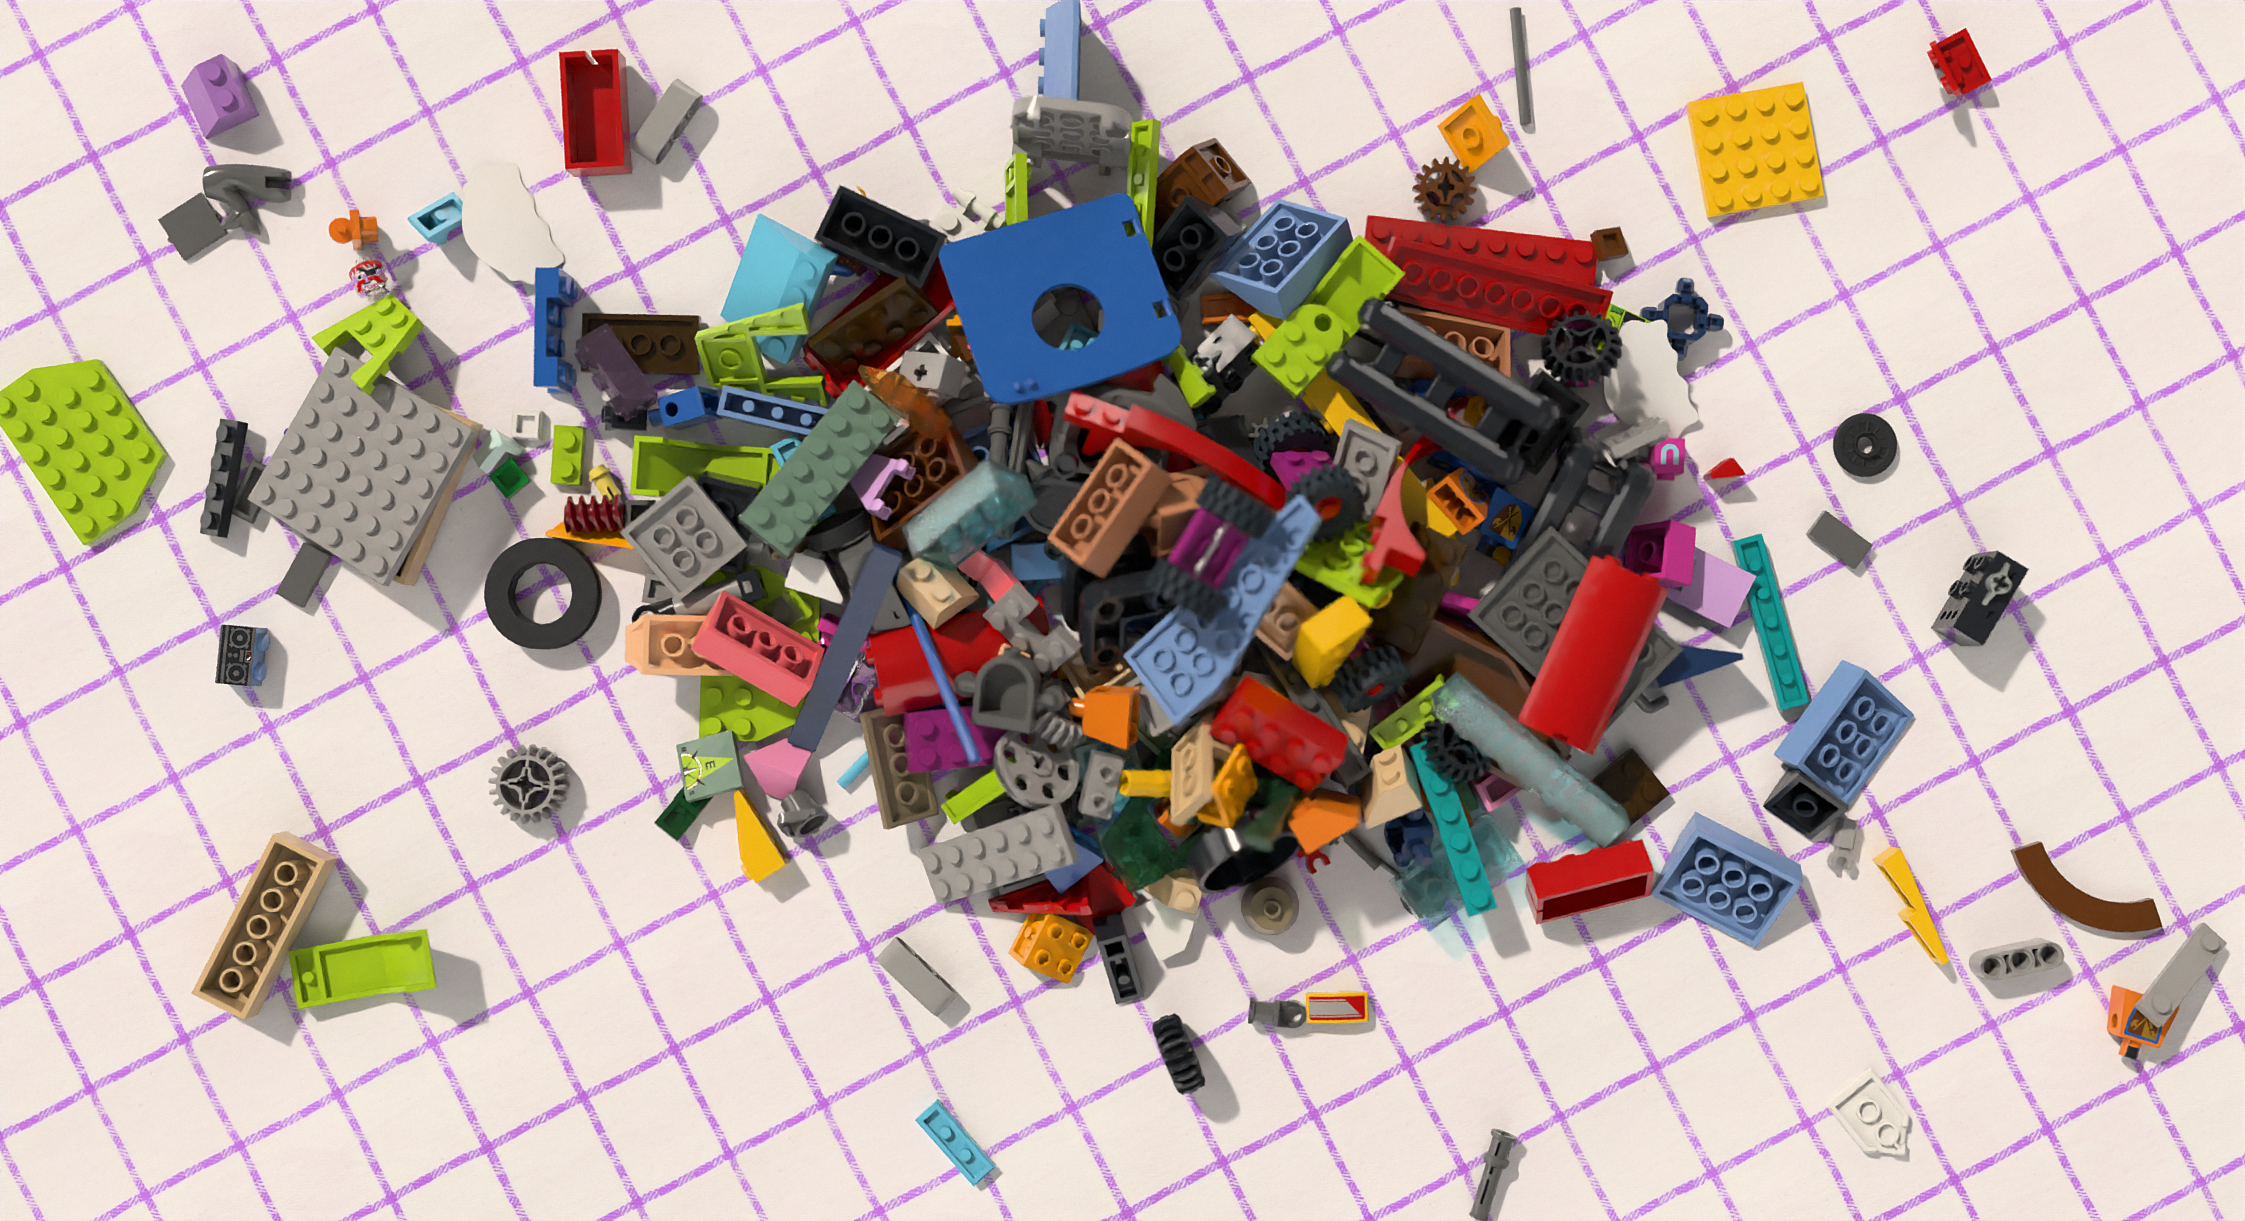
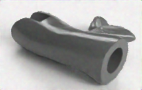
[202,164,292,235]

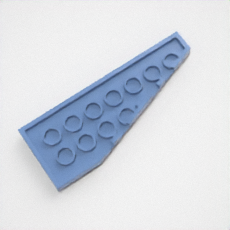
[1124,494,1322,726]

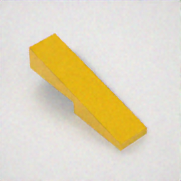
[1872,846,1949,965]

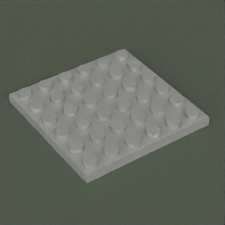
[248,346,478,586]

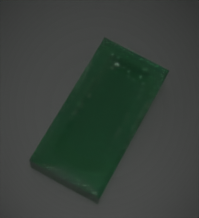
[1455,779,1479,812]

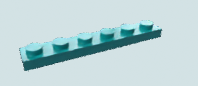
[1730,533,1809,711]
[1408,741,1498,917]

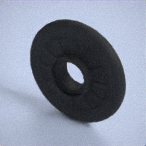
[1833,413,1897,477]

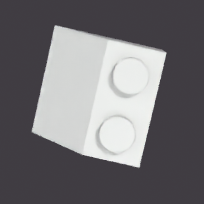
[784,549,849,605]

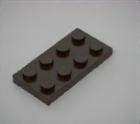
[808,275,939,376]
[581,313,701,375]
[1366,520,1469,655]

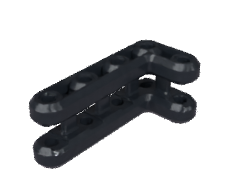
[1326,296,1564,486]
[1477,426,1656,638]
[1061,533,1298,670]

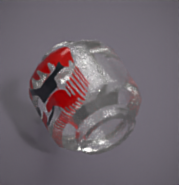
[349,256,394,302]

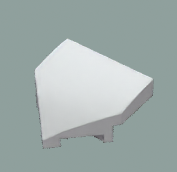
[1132,898,1202,962]

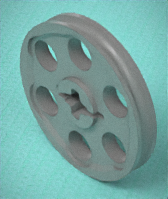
[994,730,1079,809]

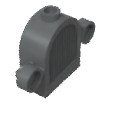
[954,647,1067,733]

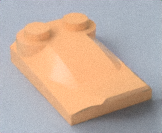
[1255,580,1322,661]
[625,614,733,676]

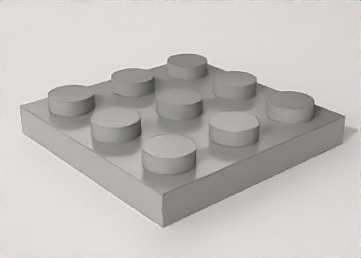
[620,475,749,601]

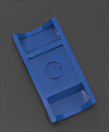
[533,268,578,394]

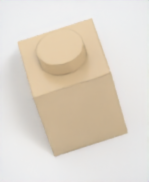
[1141,859,1203,914]

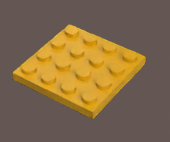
[1686,82,1824,218]

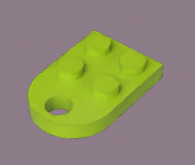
[1251,304,1343,398]

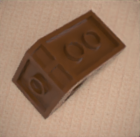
[1153,138,1252,239]

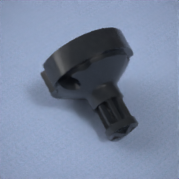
[1186,778,1302,894]

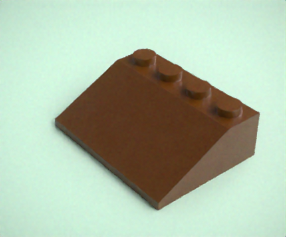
[867,406,989,552]

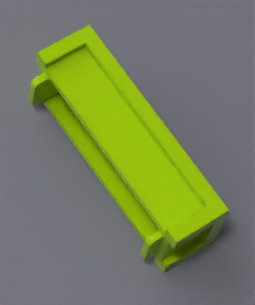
[1369,674,1459,750]
[941,755,1021,825]

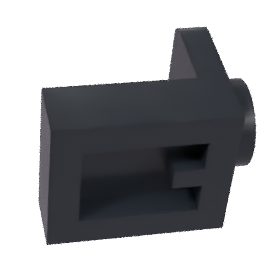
[601,399,648,432]

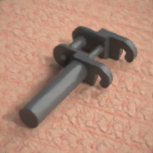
[1328,826,1382,870]

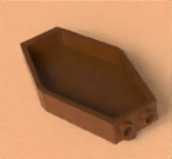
[1371,611,1572,792]

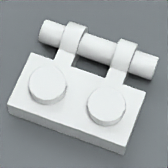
[929,187,1005,243]

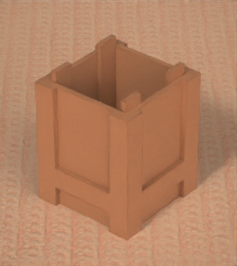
[1138,466,1220,562]

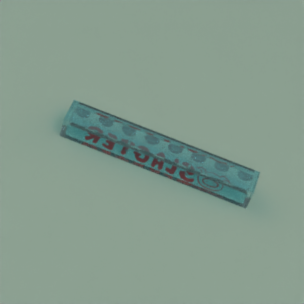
[1432,672,1631,848]

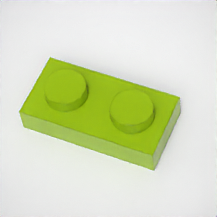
[550,425,586,486]

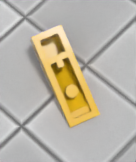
[734,788,790,883]

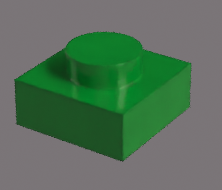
[488,458,532,499]

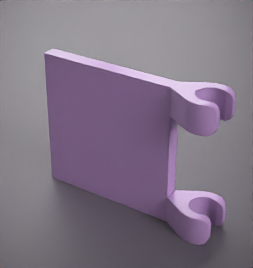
[1665,547,1756,629]

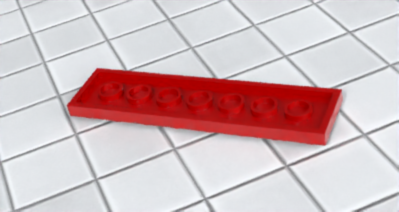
[1364,215,1597,286]
[1385,236,1614,336]

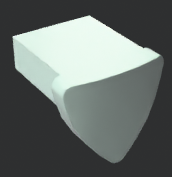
[473,428,524,474]

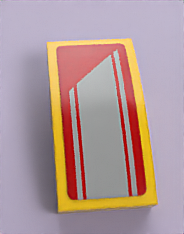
[1306,991,1369,1023]

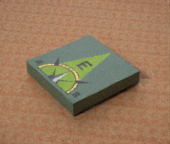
[676,730,745,803]

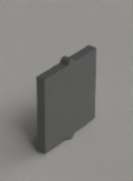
[158,192,228,261]

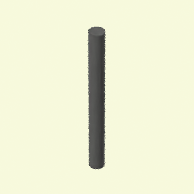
[1509,7,1532,125]

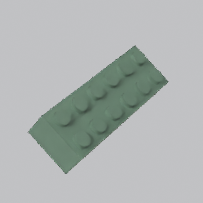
[739,380,900,559]

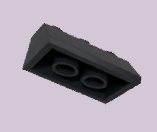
[1152,195,1244,301]

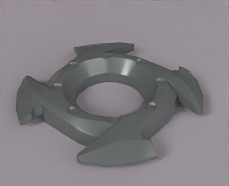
[1025,373,1197,482]

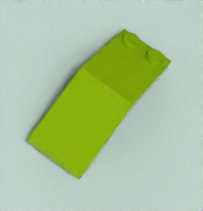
[1005,153,1032,226]
[1297,235,1405,398]
[630,435,780,498]
[288,928,437,1009]

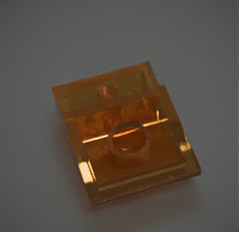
[858,365,952,441]

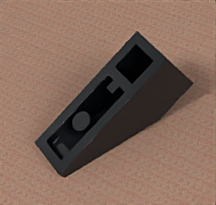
[1092,911,1144,1004]

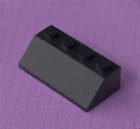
[814,185,948,295]

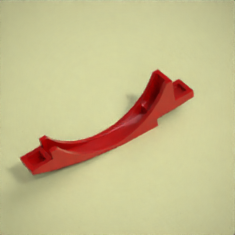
[1062,390,1287,515]
[1359,396,1473,586]

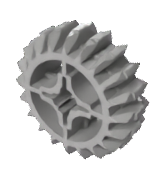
[1033,676,1090,749]
[488,744,570,824]

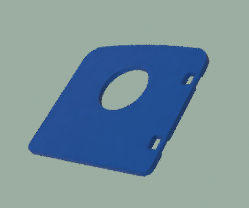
[939,193,1181,405]

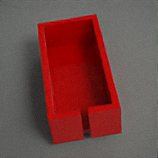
[559,49,632,177]
[1209,675,1349,793]
[1525,839,1654,925]

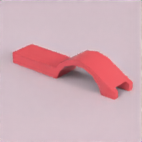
[942,509,1033,618]

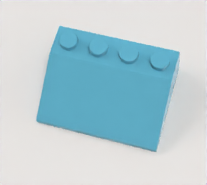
[720,213,839,365]

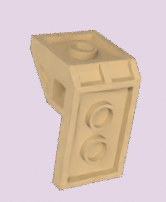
[1171,712,1234,826]

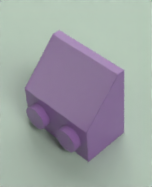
[181,54,259,139]

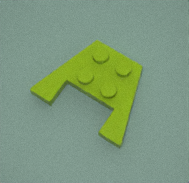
[311,293,424,396]

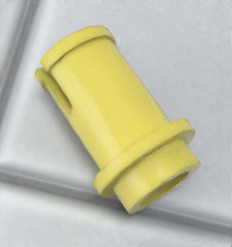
[588,464,622,502]

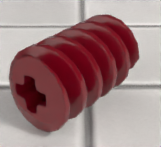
[564,494,626,534]

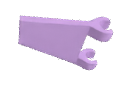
[850,454,916,520]

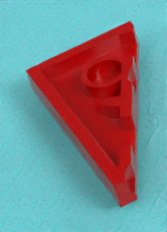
[988,874,1093,915]

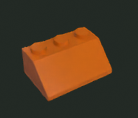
[1288,787,1362,854]

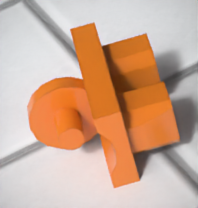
[328,210,379,250]

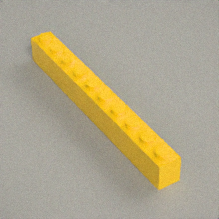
[1248,310,1458,537]

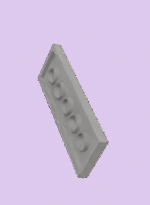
[918,803,1080,905]

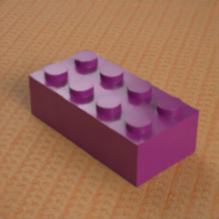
[903,705,1029,773]

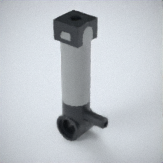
[632,569,769,623]

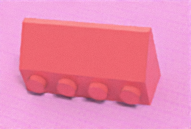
[691,590,825,708]

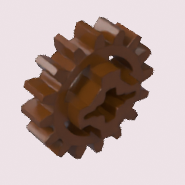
[1412,157,1477,222]

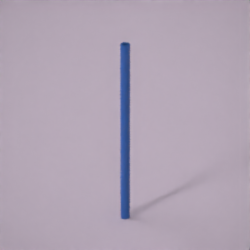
[893,563,982,765]

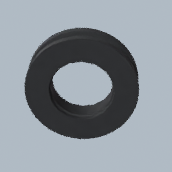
[484,538,602,649]

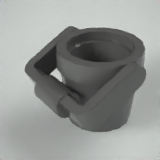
[777,789,828,837]

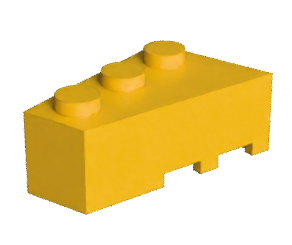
[1291,595,1372,689]

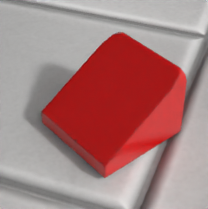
[1703,457,1746,481]

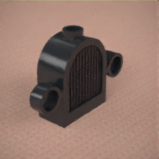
[1018,451,1091,561]

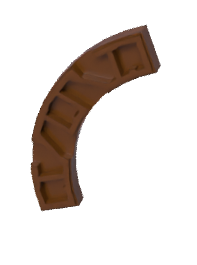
[2010,841,2163,932]

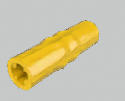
[1118,770,1172,798]

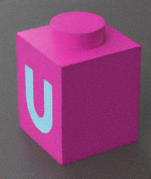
[1648,438,1685,481]

